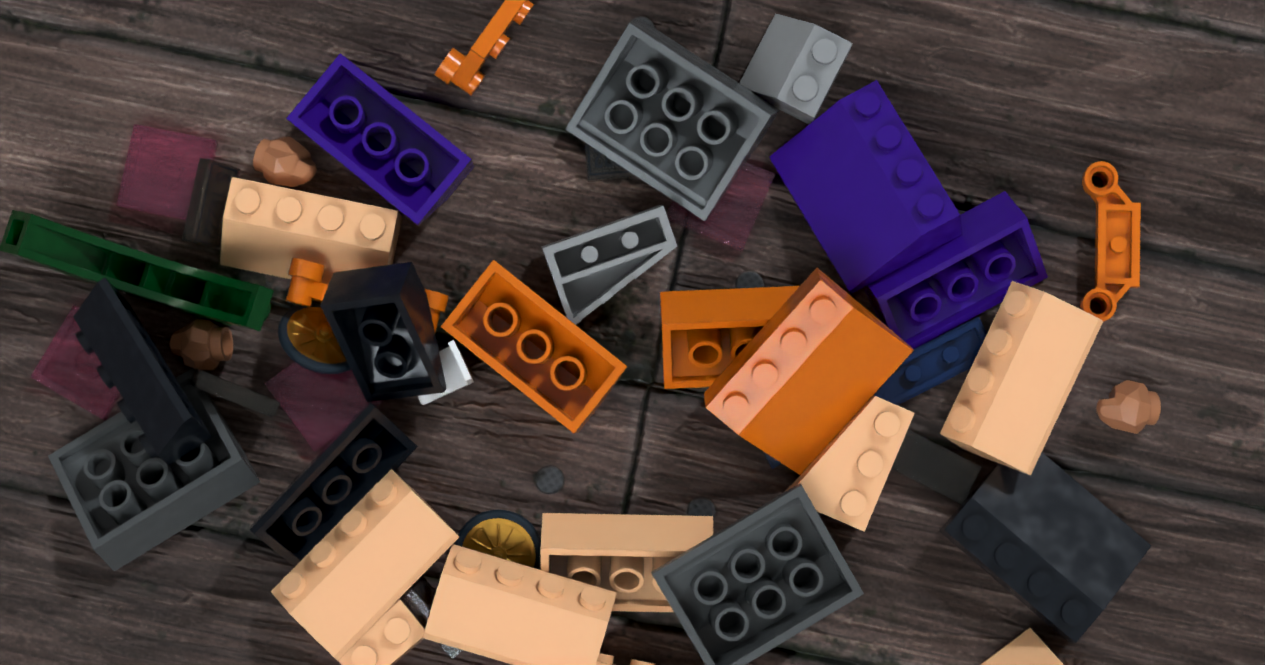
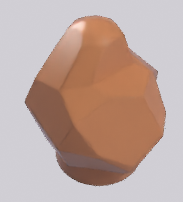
[253,136,317,187]
[169,319,233,370]
[1096,380,1161,434]

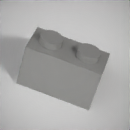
[739,13,853,125]

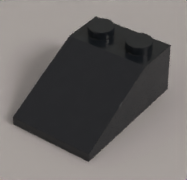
[320,262,446,402]

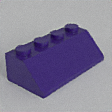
[286,53,474,226]
[864,191,1048,350]

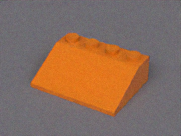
[704,268,914,475]

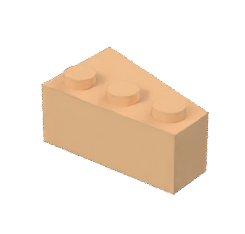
[784,396,915,532]

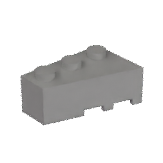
[541,205,677,325]

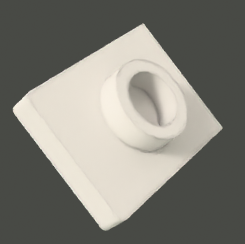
[418,340,474,405]

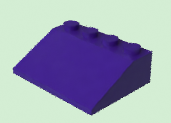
[769,80,962,295]

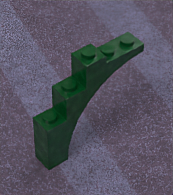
[0,210,274,331]

